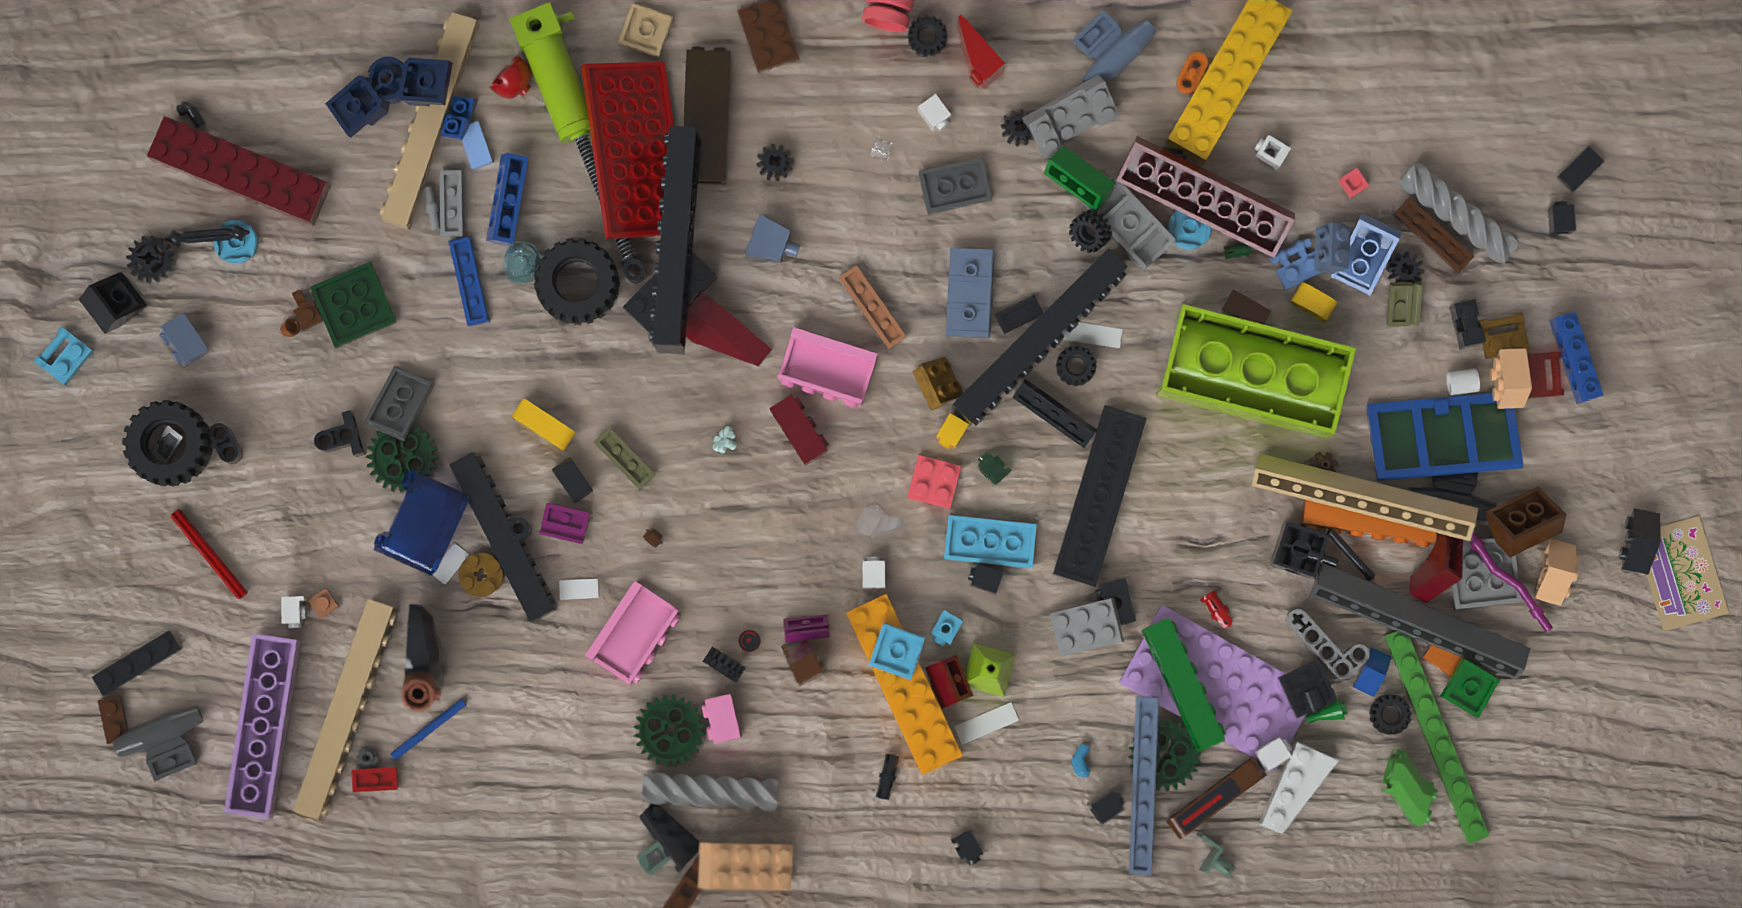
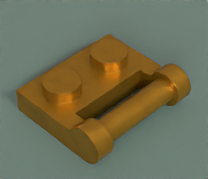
[1478,312,1530,359]

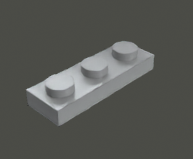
[439,170,464,237]

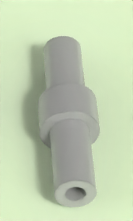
[423,187,440,231]

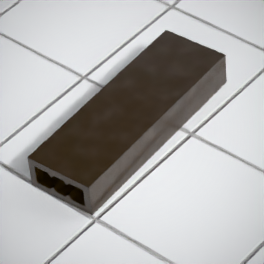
[683,46,731,185]

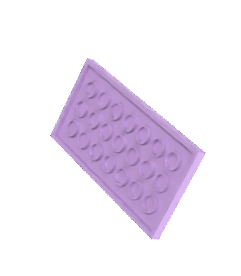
[1119,605,1305,770]

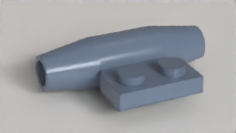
[1073,10,1156,84]

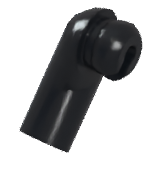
[176,101,206,129]

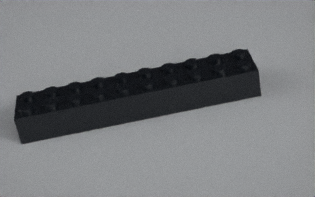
[649,126,701,355]
[951,248,1128,427]

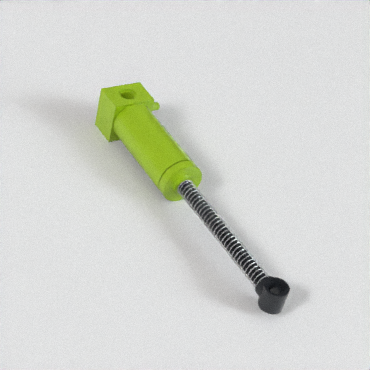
[509,2,647,284]

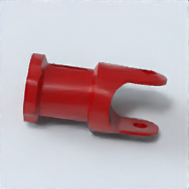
[1200,589,1232,628]

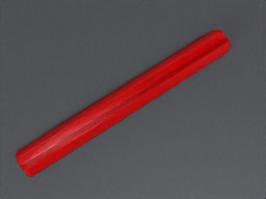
[171,509,247,599]

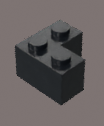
[1619,508,1661,575]

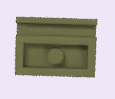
[1386,282,1423,327]

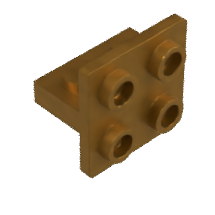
[912,356,963,411]

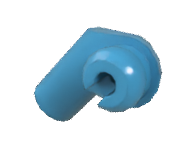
[1071,743,1090,778]

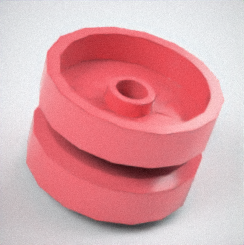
[861,0,914,32]

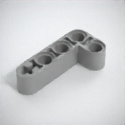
[1285,609,1370,680]

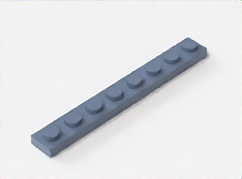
[1129,696,1159,875]

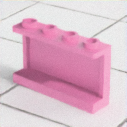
[777,327,878,408]
[585,581,681,685]

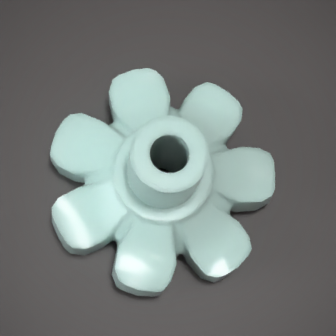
[712,426,737,453]

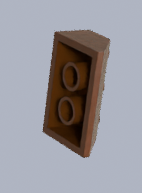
[1485,486,1567,557]

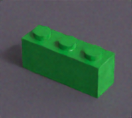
[1043,146,1116,210]

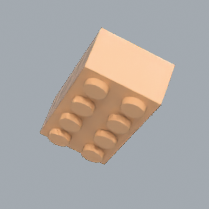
[698,843,793,890]

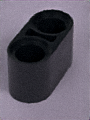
[208,423,243,464]
[552,457,593,504]

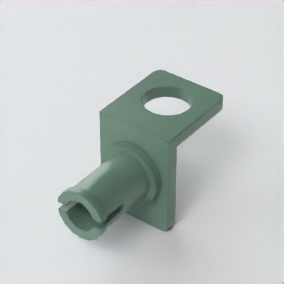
[1196,833,1235,878]

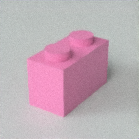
[702,694,741,744]

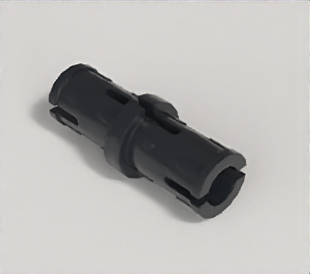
[876,753,899,800]

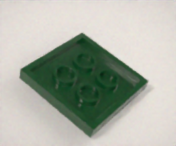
[310,261,397,348]

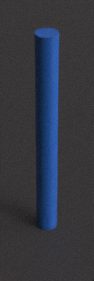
[390,699,466,761]

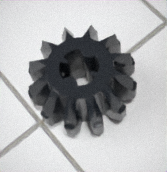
[1001,109,1034,147]
[756,144,794,182]
[1386,251,1425,283]

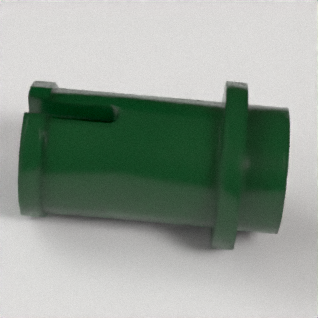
[1223,243,1252,260]

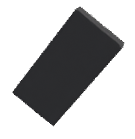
[1557,146,1604,193]
[994,295,1043,335]

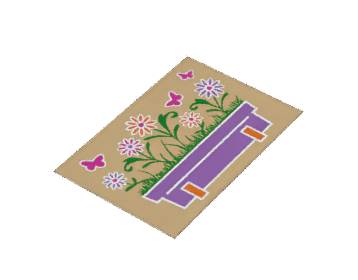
[1646,516,1729,632]

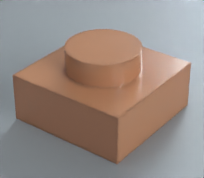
[308,588,339,619]

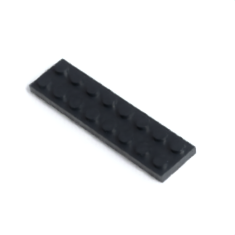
[1053,405,1147,587]

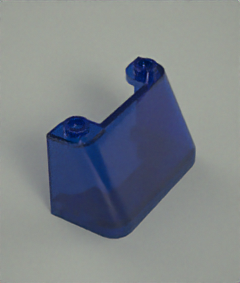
[373,469,469,576]

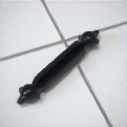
[165,225,250,246]

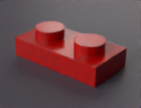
[352,767,398,792]

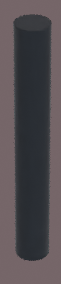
[1326,528,1375,581]

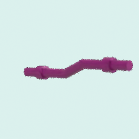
[1469,531,1553,632]

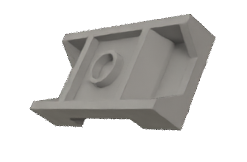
[1022,75,1120,159]
[1082,176,1176,272]

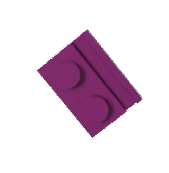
[539,503,591,545]
[783,614,830,643]

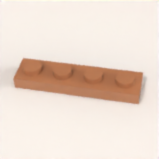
[838,265,907,350]

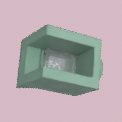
[636,842,671,876]

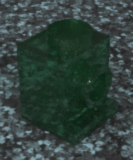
[977,452,1012,487]

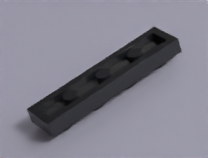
[1012,379,1097,448]
[92,631,182,696]

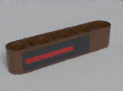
[1166,756,1267,840]

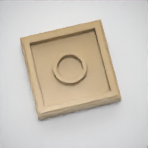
[618,2,674,58]

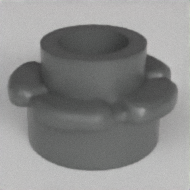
[356,747,379,769]

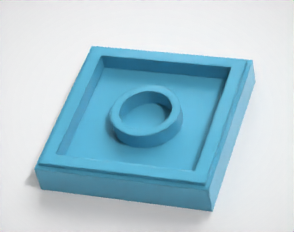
[869,623,925,680]

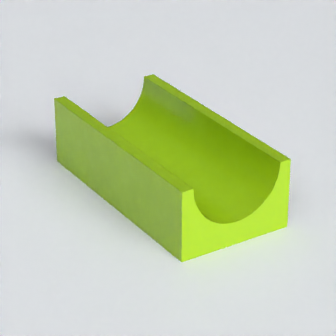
[1156,304,1356,439]

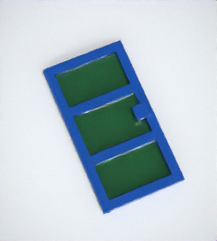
[1366,393,1524,481]

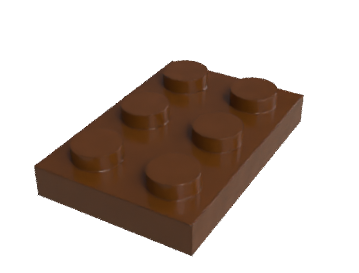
[737,0,799,73]

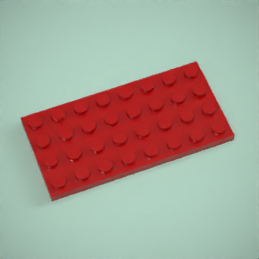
[581,61,674,239]

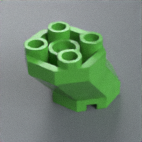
[1382,749,1438,826]

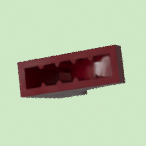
[1409,533,1463,603]

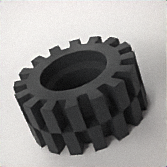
[908,15,947,57]
[1069,210,1112,253]
[1056,345,1096,386]
[702,647,746,683]
[1369,694,1412,735]

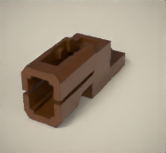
[663,854,702,908]

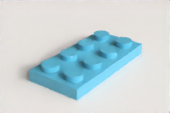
[944,515,1037,569]

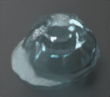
[503,241,541,284]

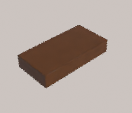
[1222,289,1271,325]

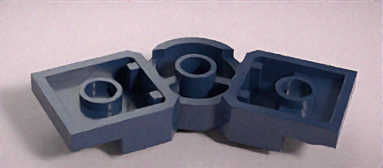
[325,56,453,138]

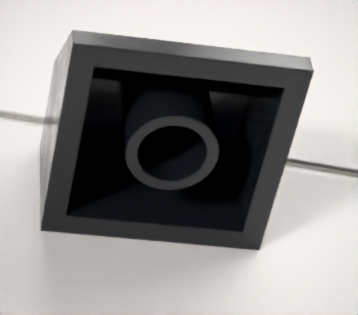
[79,271,148,334]

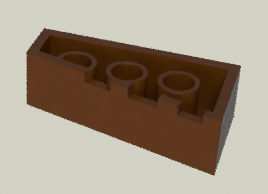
[781,640,826,686]

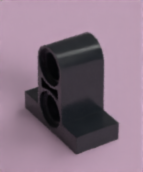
[314,410,365,457]

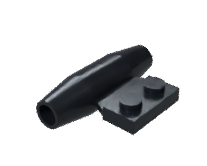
[1408,457,1497,521]

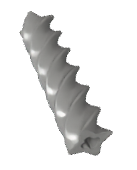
[1399,162,1519,264]
[642,772,778,811]

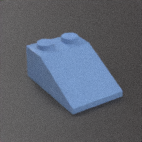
[1331,213,1402,296]

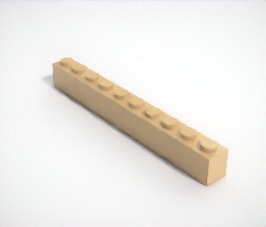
[380,12,479,230]
[1251,454,1478,541]
[293,599,398,820]

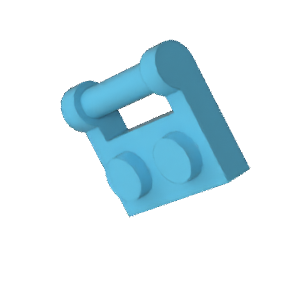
[33,326,93,386]

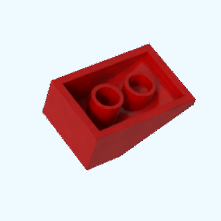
[957,14,1005,90]

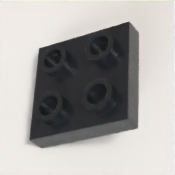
[1277,659,1338,718]

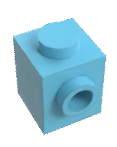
[930,610,963,646]

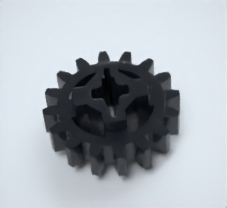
[126,235,176,284]

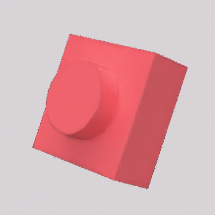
[1338,168,1369,199]

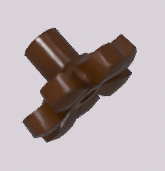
[1309,452,1338,472]

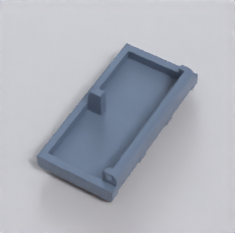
[946,248,994,338]

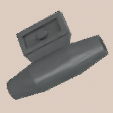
[112,705,204,782]

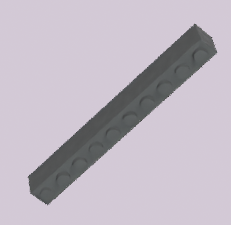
[1310,564,1531,680]

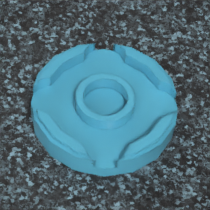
[1168,211,1212,250]
[213,220,258,264]

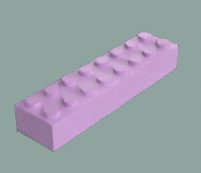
[224,634,301,819]

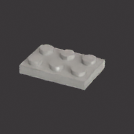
[1050,598,1124,657]

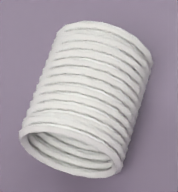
[1447,368,1480,396]

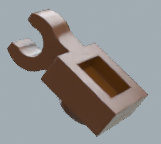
[292,289,324,331]

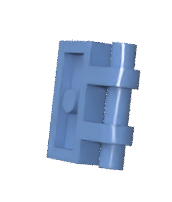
[1269,238,1323,291]

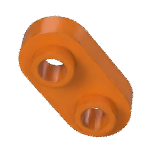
[1176,52,1208,95]

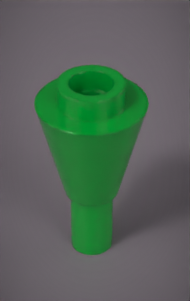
[1306,698,1348,723]

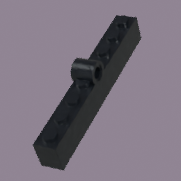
[449,452,557,623]

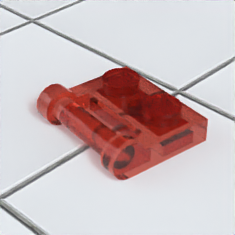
[1527,351,1565,398]

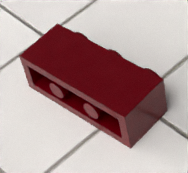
[769,394,829,466]

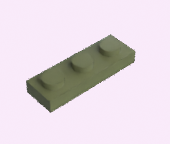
[594,427,656,490]

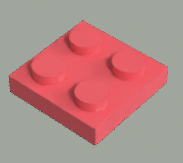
[907,455,961,509]

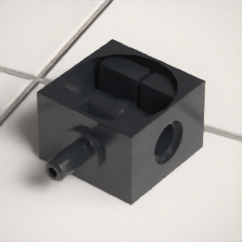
[1269,522,1338,579]

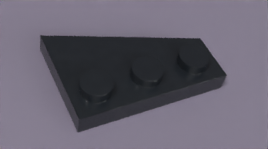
[639,803,701,873]

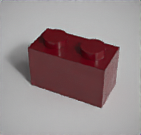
[925,654,974,709]

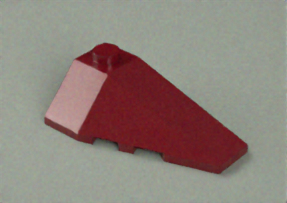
[686,291,772,367]

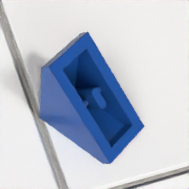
[1353,647,1392,697]

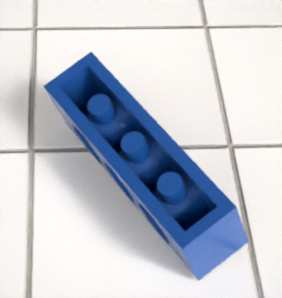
[486,153,529,245]
[1549,311,1603,404]

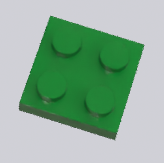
[1440,658,1500,719]

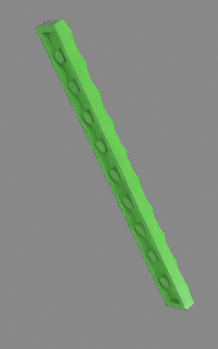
[1384,631,1490,844]

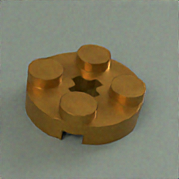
[458,553,504,597]

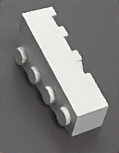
[1259,742,1338,834]

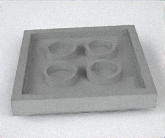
[1451,538,1522,610]

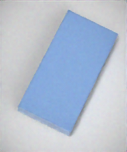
[462,121,493,170]

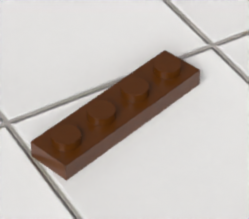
[1393,198,1474,273]

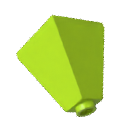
[965,642,1016,697]

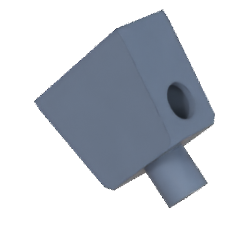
[745,214,800,263]

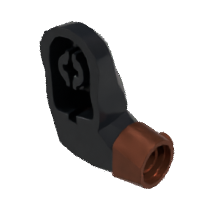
[402,603,444,711]

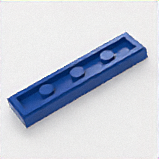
[448,236,490,327]

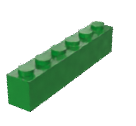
[1141,618,1226,752]

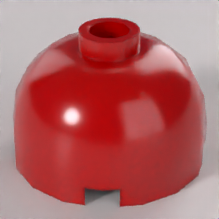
[489,55,532,99]

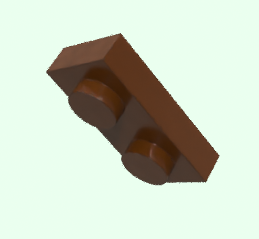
[97,695,129,744]

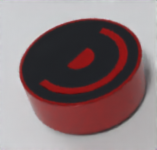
[738,630,761,652]

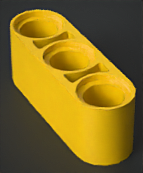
[511,398,576,451]

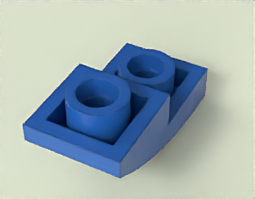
[441,96,477,140]

